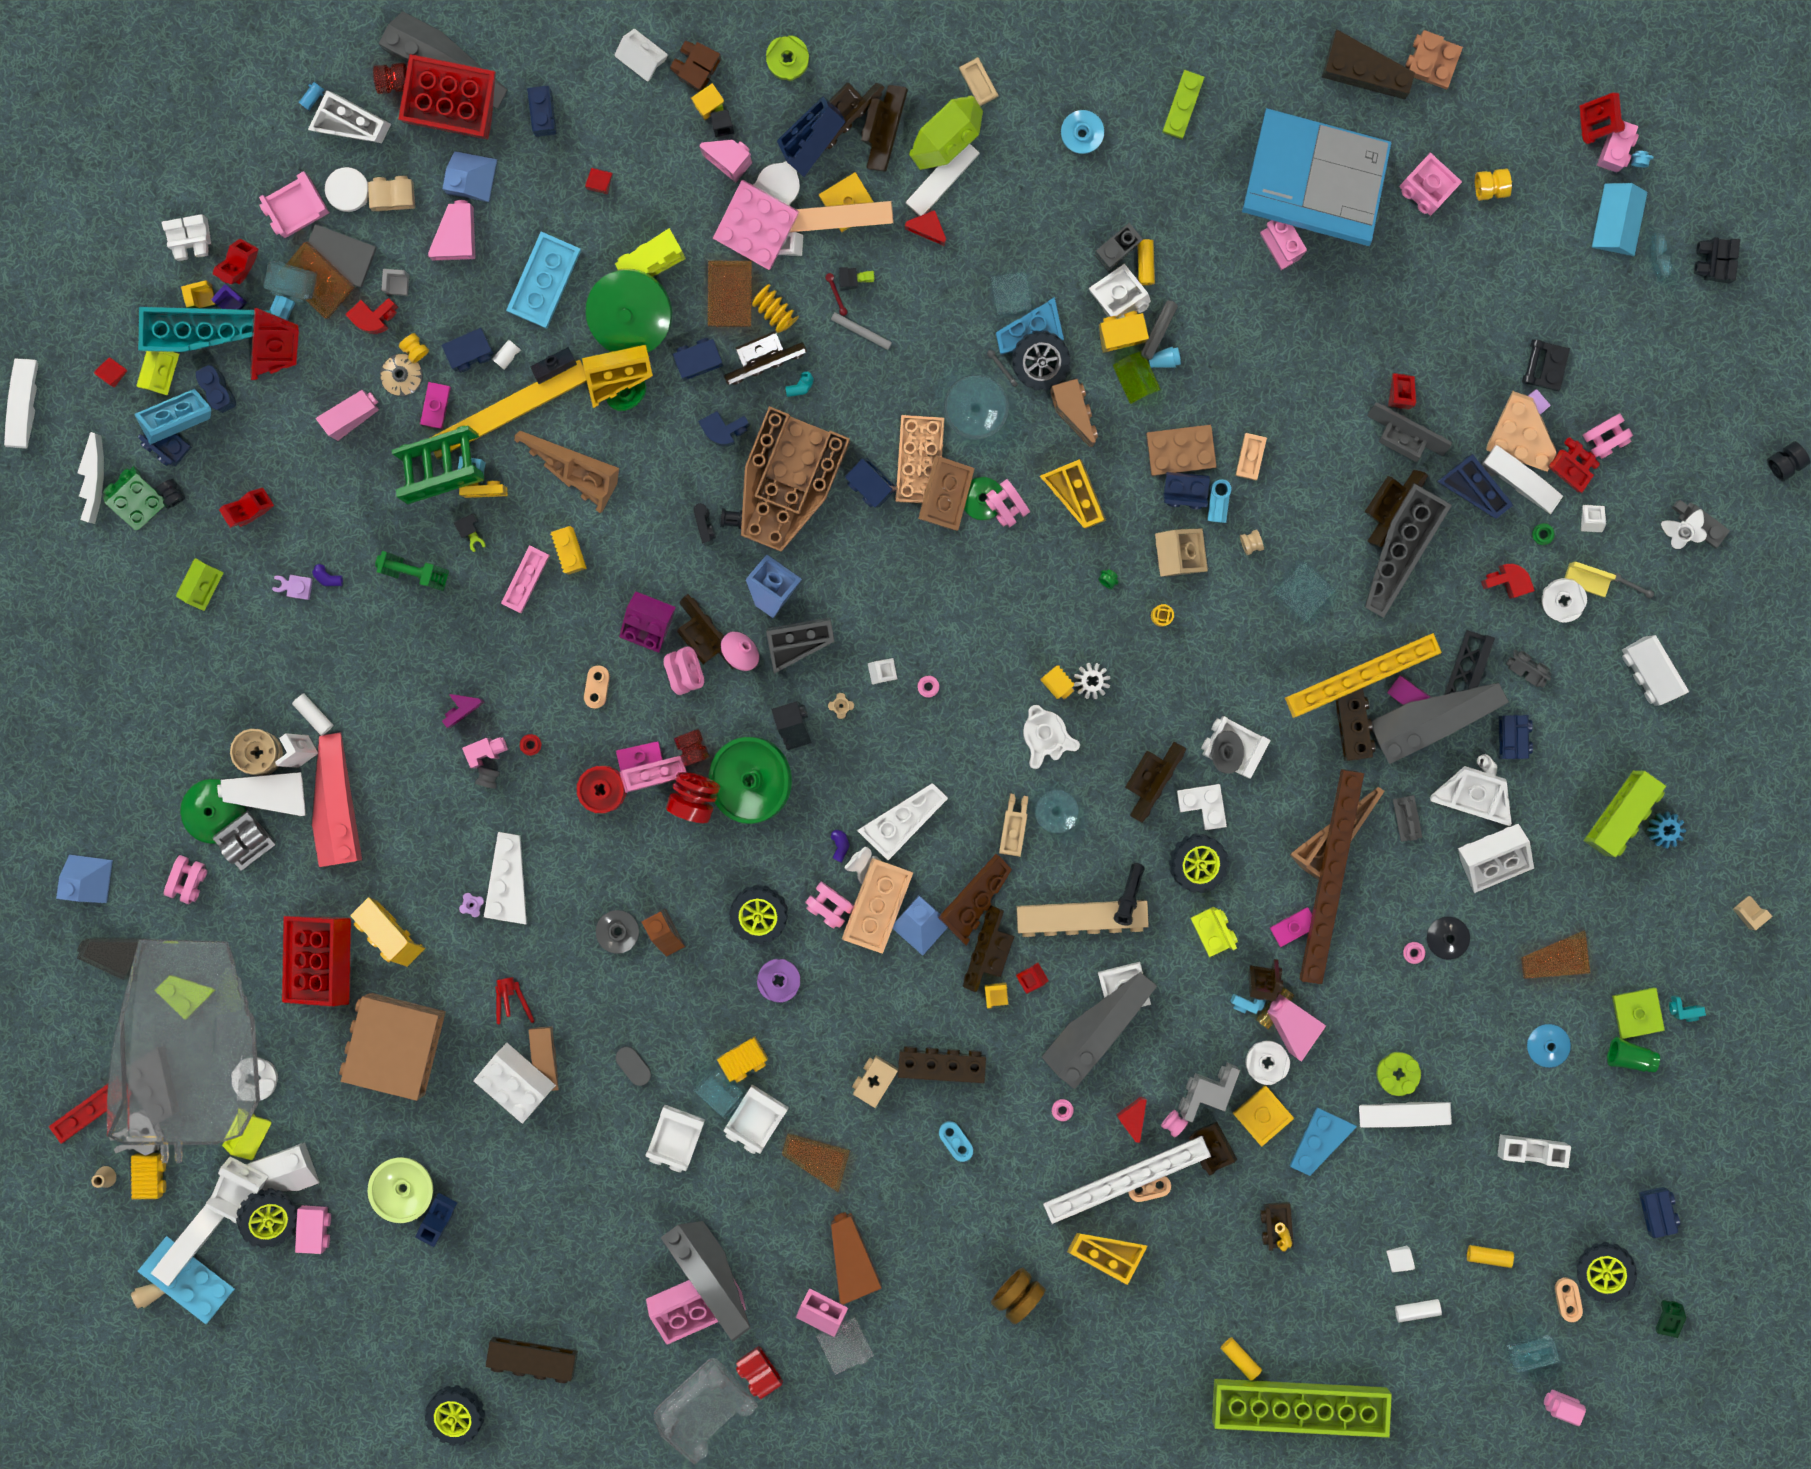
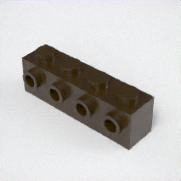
[1332,675,1375,761]
[898,1046,986,1083]
[485,1336,578,1383]

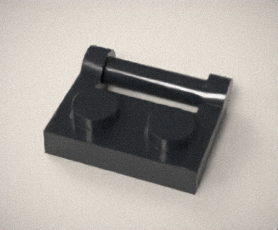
[1522,339,1570,391]
[694,503,716,546]

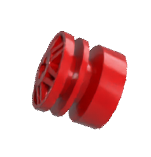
[666,772,720,823]

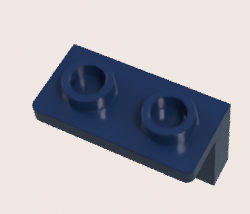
[137,434,192,467]
[1163,472,1210,509]

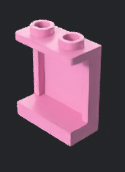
[259,171,330,238]
[1260,220,1307,270]

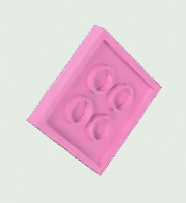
[713,180,800,270]

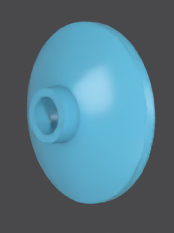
[1061,110,1104,154]

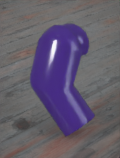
[312,564,343,586]

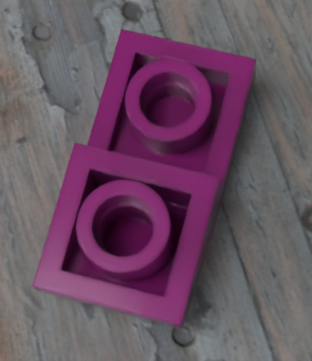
[1387,676,1431,705]

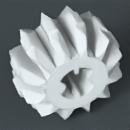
[1074,663,1110,699]

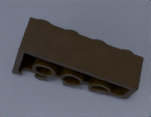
[1322,29,1415,100]

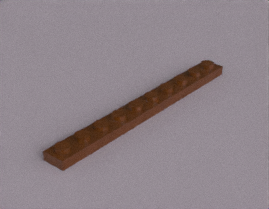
[1299,769,1364,984]

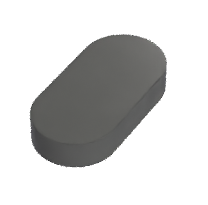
[616,1046,651,1086]

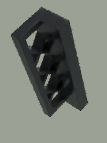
[1444,630,1495,695]

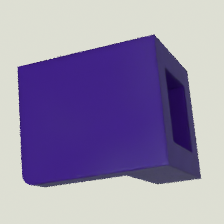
[211,284,247,310]

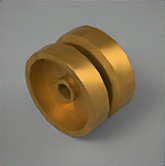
[991,1268,1046,1324]

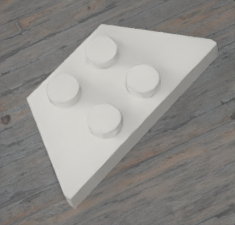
[1430,766,1512,826]

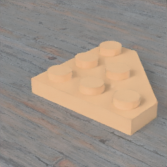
[1486,391,1556,472]

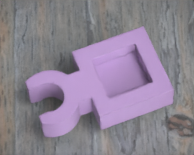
[272,575,313,600]

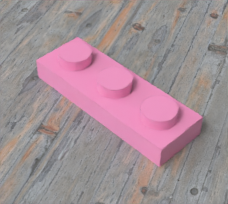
[501,545,550,613]
[620,755,686,793]

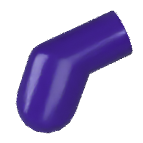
[831,830,850,863]

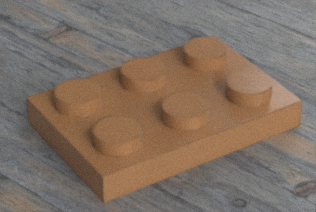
[1146,425,1216,476]
[918,456,975,531]

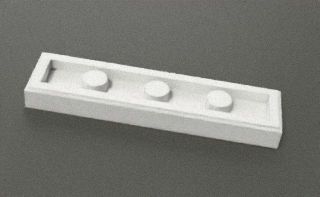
[906,144,980,216]

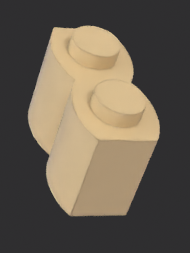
[368,176,415,211]

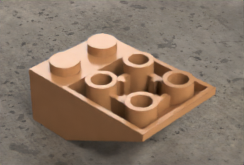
[1050,379,1098,447]

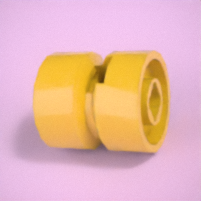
[1475,169,1512,201]

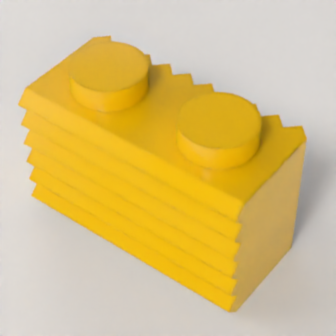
[550,526,587,575]
[1040,666,1075,699]
[717,1036,768,1083]
[131,1153,166,1199]

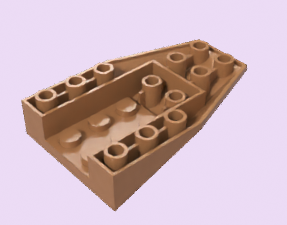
[741,406,850,552]

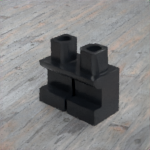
[1694,237,1741,284]

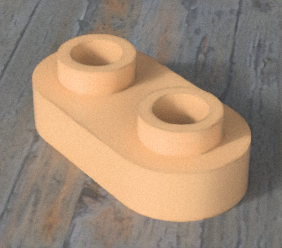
[584,666,610,708]
[1128,1176,1171,1202]
[1555,1277,1583,1322]

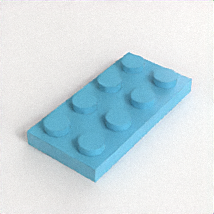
[506,232,581,329]
[138,1236,235,1325]

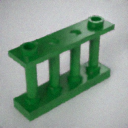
[392,426,484,504]
[375,551,449,591]

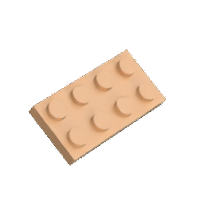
[842,858,913,954]

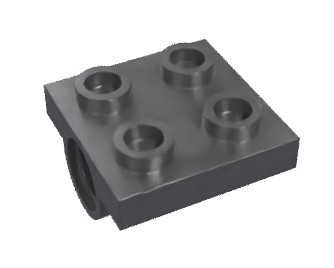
[213,810,276,871]

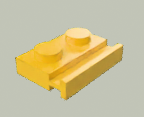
[459,481,508,498]

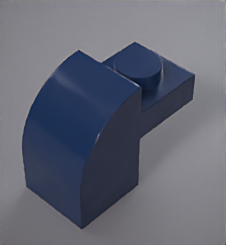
[698,411,750,446]
[415,1193,457,1247]

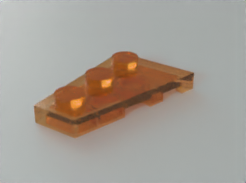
[1521,930,1590,979]
[782,1133,850,1192]

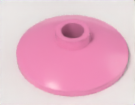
[721,632,759,671]

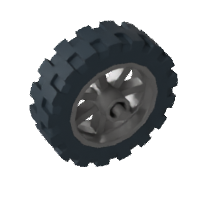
[1012,331,1071,390]

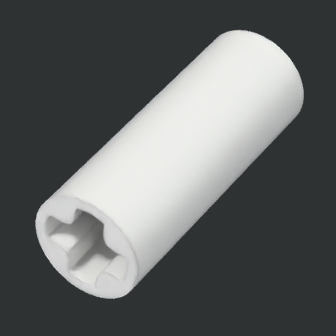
[292,693,334,736]
[1395,1299,1442,1323]

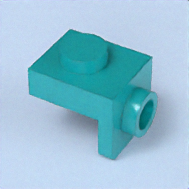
[1669,996,1706,1022]

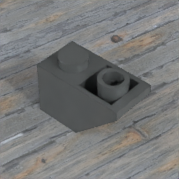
[1094,223,1143,272]

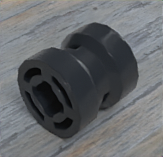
[155,479,185,509]

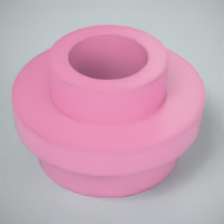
[918,676,939,697]
[1403,942,1425,964]
[1052,1099,1073,1121]

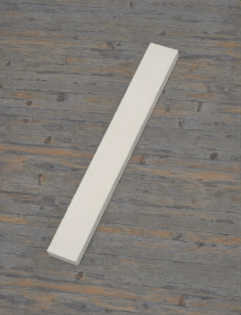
[1043,1136,1211,1224]

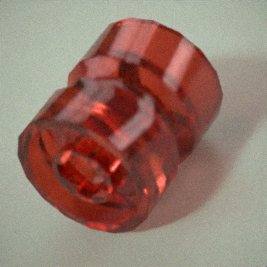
[373,63,407,94]
[674,729,710,767]

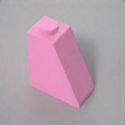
[428,200,475,261]
[316,390,379,441]
[1267,994,1326,1062]

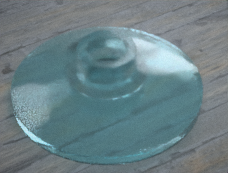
[1035,790,1079,833]

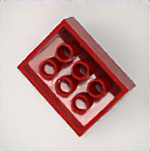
[398,54,496,140]
[282,916,351,1006]

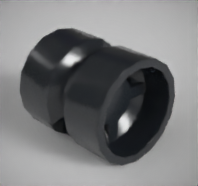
[1767,441,1811,481]

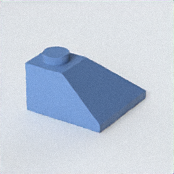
[443,151,497,202]
[746,555,802,618]
[56,855,113,903]
[892,895,947,955]

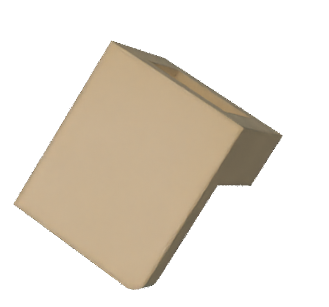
[1733,896,1773,930]

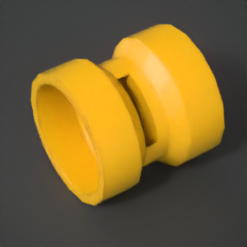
[399,333,429,363]
[1151,604,1174,627]

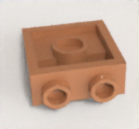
[1405,30,1463,89]

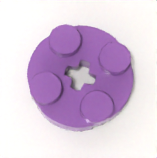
[757,959,800,1002]

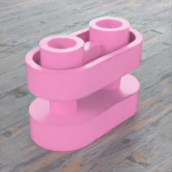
[1582,413,1633,459]
[985,479,1030,528]
[664,647,704,695]
[164,855,207,904]
[806,881,854,929]

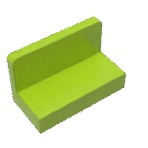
[176,558,224,611]

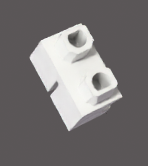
[162,214,211,261]

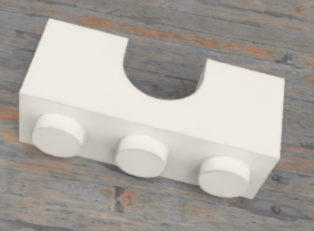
[1498,1134,1571,1168]

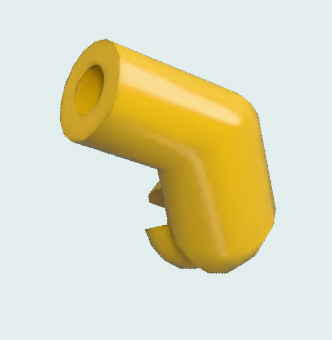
[1275,1223,1292,1251]

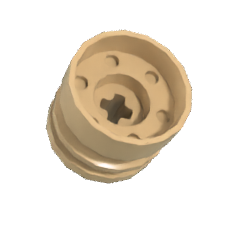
[230,729,283,776]

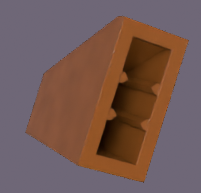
[642,908,686,957]

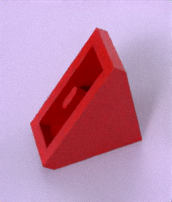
[905,210,946,246]
[1388,373,1416,410]
[1116,1097,1147,1143]

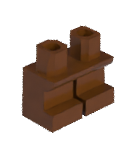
[670,41,722,93]

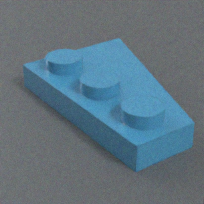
[996,297,1064,355]
[1289,1107,1357,1176]

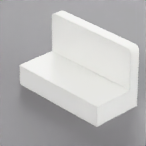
[615,29,668,81]
[275,733,318,767]

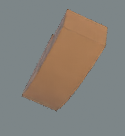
[529,1026,559,1091]

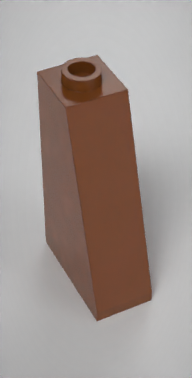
[831,1212,882,1305]

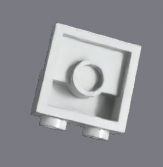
[1089,264,1151,319]

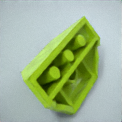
[909,95,983,170]

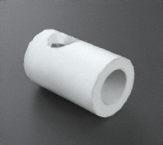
[492,339,521,370]

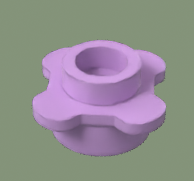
[459,893,484,917]

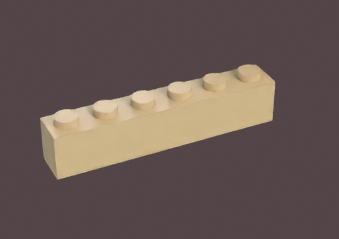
[1016,900,1148,937]

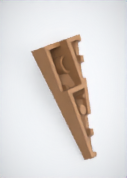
[514,431,619,513]
[1290,787,1384,880]

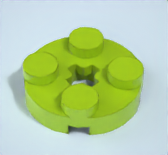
[766,36,809,81]
[1376,1052,1421,1096]

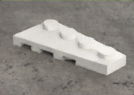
[857,783,948,860]
[484,832,527,924]

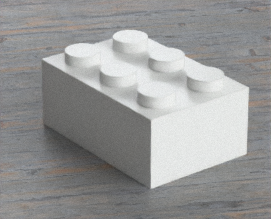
[474,1043,556,1124]

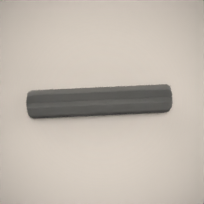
[1141,300,1178,360]

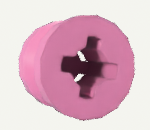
[1161,1110,1188,1138]

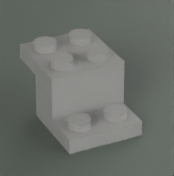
[1178,1062,1240,1123]

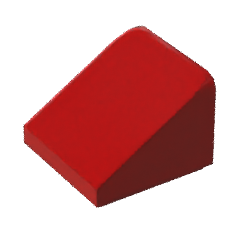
[585,168,613,194]
[94,357,128,387]
[1016,963,1049,994]

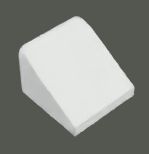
[778,232,803,256]
[1581,505,1606,532]
[868,658,897,684]
[1386,1246,1415,1272]

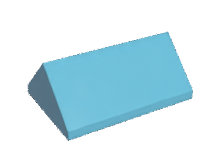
[1592,183,1647,256]
[135,389,212,445]

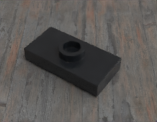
[530,347,577,384]

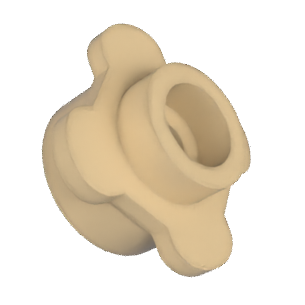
[828,693,854,719]

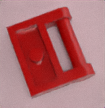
[1579,92,1625,144]

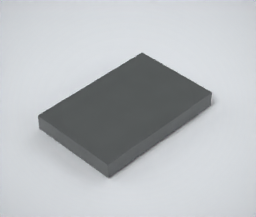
[300,224,377,288]

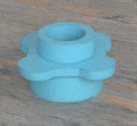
[1630,151,1654,168]

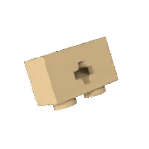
[852,1055,898,1108]

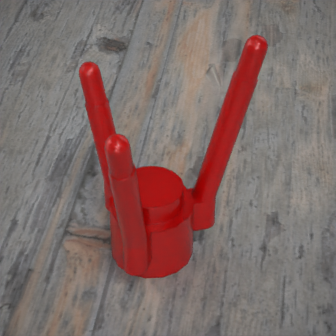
[495,977,534,1025]

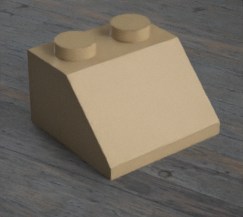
[1155,528,1208,577]

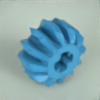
[1647,811,1686,849]

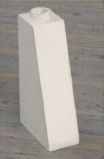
[217,772,306,816]

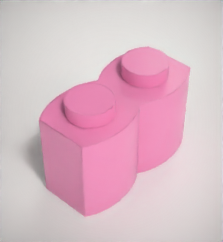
[1544,1390,1586,1426]

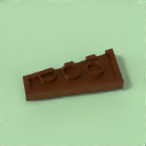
[938,854,1012,946]

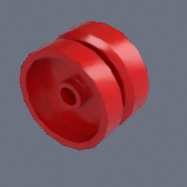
[577,766,627,813]

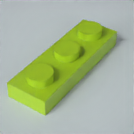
[1162,70,1204,139]

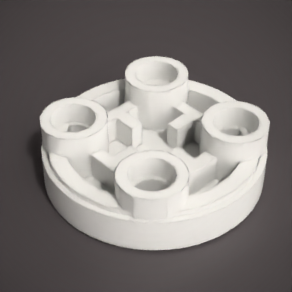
[325,167,369,212]

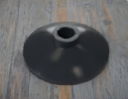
[1427,916,1470,960]

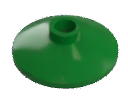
[606,381,646,411]
[964,477,1004,520]

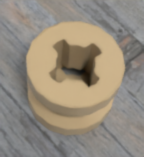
[1240,529,1264,555]

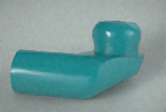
[786,372,814,397]

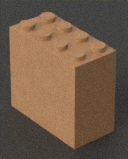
[339,993,446,1101]

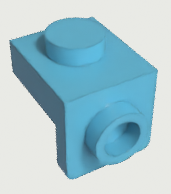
[1230,994,1266,1014]

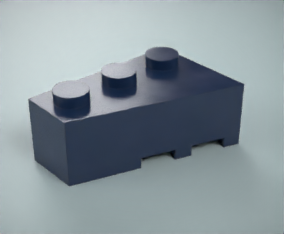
[777,96,845,177]
[1436,454,1513,519]

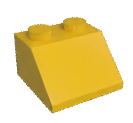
[1099,311,1149,353]

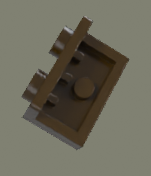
[1248,959,1283,1001]
[1189,1121,1237,1176]
[1260,1202,1294,1251]

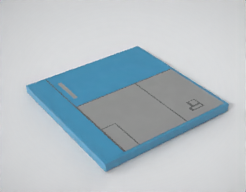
[1242,108,1391,246]

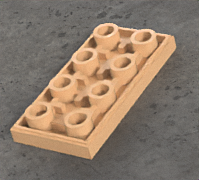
[896,415,944,503]

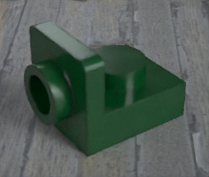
[1656,1300,1687,1338]

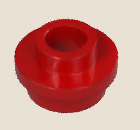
[520,734,542,756]

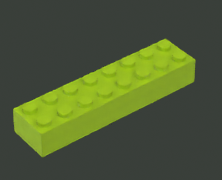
[1212,1379,1392,1437]

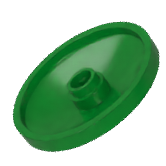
[586,269,672,352]
[709,737,792,824]

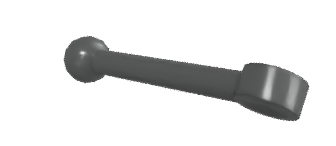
[987,350,1018,387]
[1613,573,1654,598]

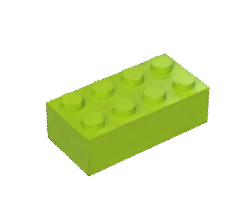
[1583,770,1666,858]

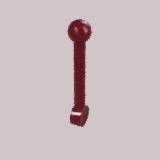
[825,273,848,316]

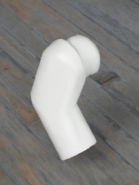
[1477,754,1497,776]

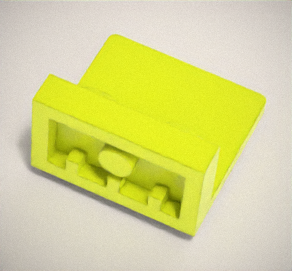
[1190,907,1238,957]

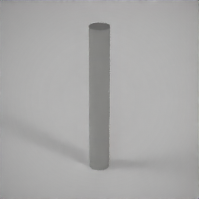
[831,312,892,350]

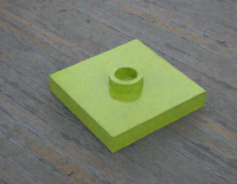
[1612,988,1665,1039]

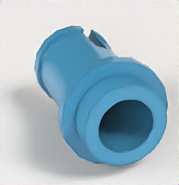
[298,82,324,111]

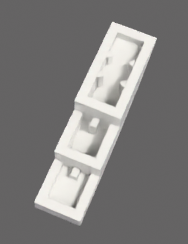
[4,359,38,448]
[78,432,104,524]
[1483,445,1563,514]
[1359,1102,1452,1127]
[151,1206,224,1286]

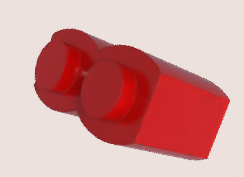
[736,1346,783,1400]

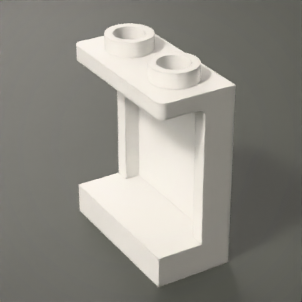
[1201,716,1271,779]
[724,1085,789,1154]
[646,1105,705,1172]
[205,1157,268,1223]

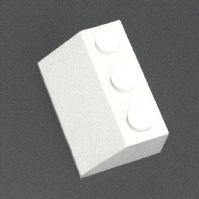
[1622,635,1689,706]
[1458,824,1534,893]

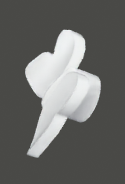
[1661,509,1707,549]
[844,847,881,884]

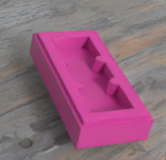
[420,382,451,429]
[616,741,663,771]
[1270,907,1312,947]

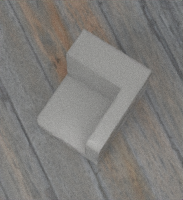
[382,269,409,296]

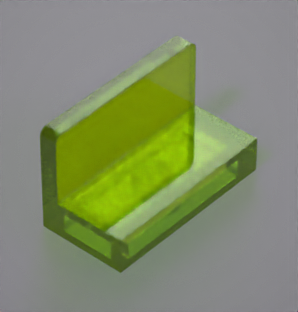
[1113,351,1161,404]

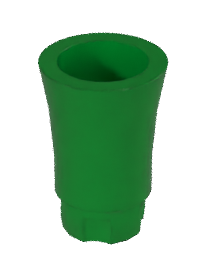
[1607,1037,1660,1072]

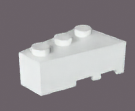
[308,91,391,143]

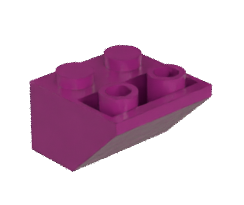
[619,591,676,653]

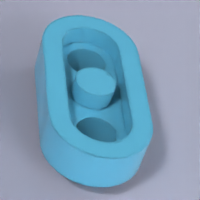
[939,1121,973,1162]

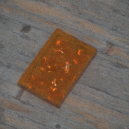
[279,242,355,319]
[708,261,752,327]

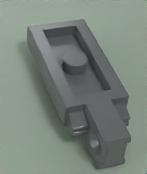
[1672,500,1730,548]

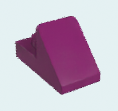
[442,694,485,728]

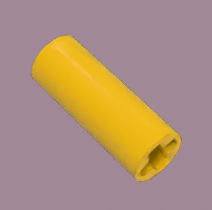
[1137,239,1155,285]
[1467,1245,1514,1268]
[1220,1337,1262,1381]

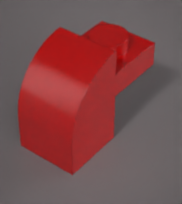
[213,239,259,285]
[345,298,399,334]
[219,487,274,528]
[1481,564,1535,599]

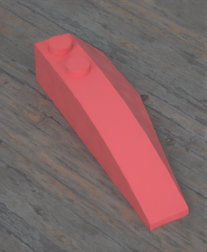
[312,733,362,867]

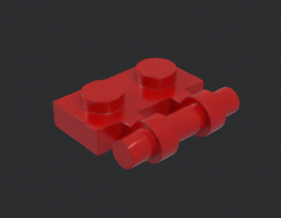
[1548,437,1600,493]

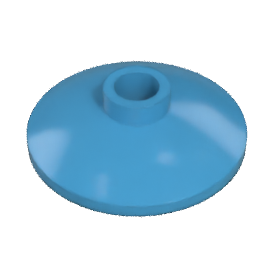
[1527,1024,1571,1068]

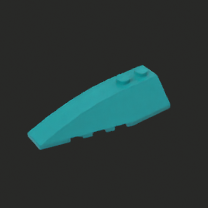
[138,307,271,352]

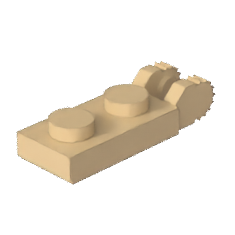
[999,794,1028,857]

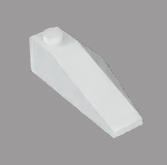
[246,1142,320,1191]

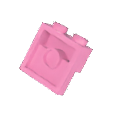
[1399,153,1462,216]

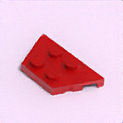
[250,308,299,380]

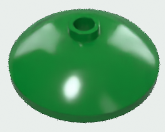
[180,779,246,844]

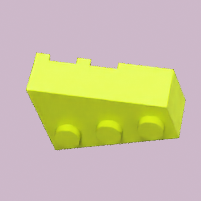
[615,228,686,277]

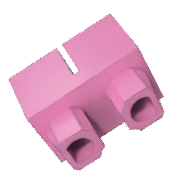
[462,737,508,768]

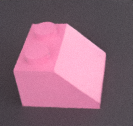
[699,140,752,183]

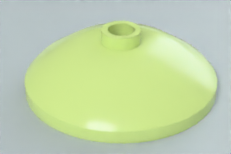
[368,1157,433,1223]

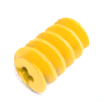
[752,284,799,333]

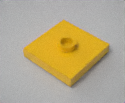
[819,172,873,233]
[1233,1085,1294,1147]

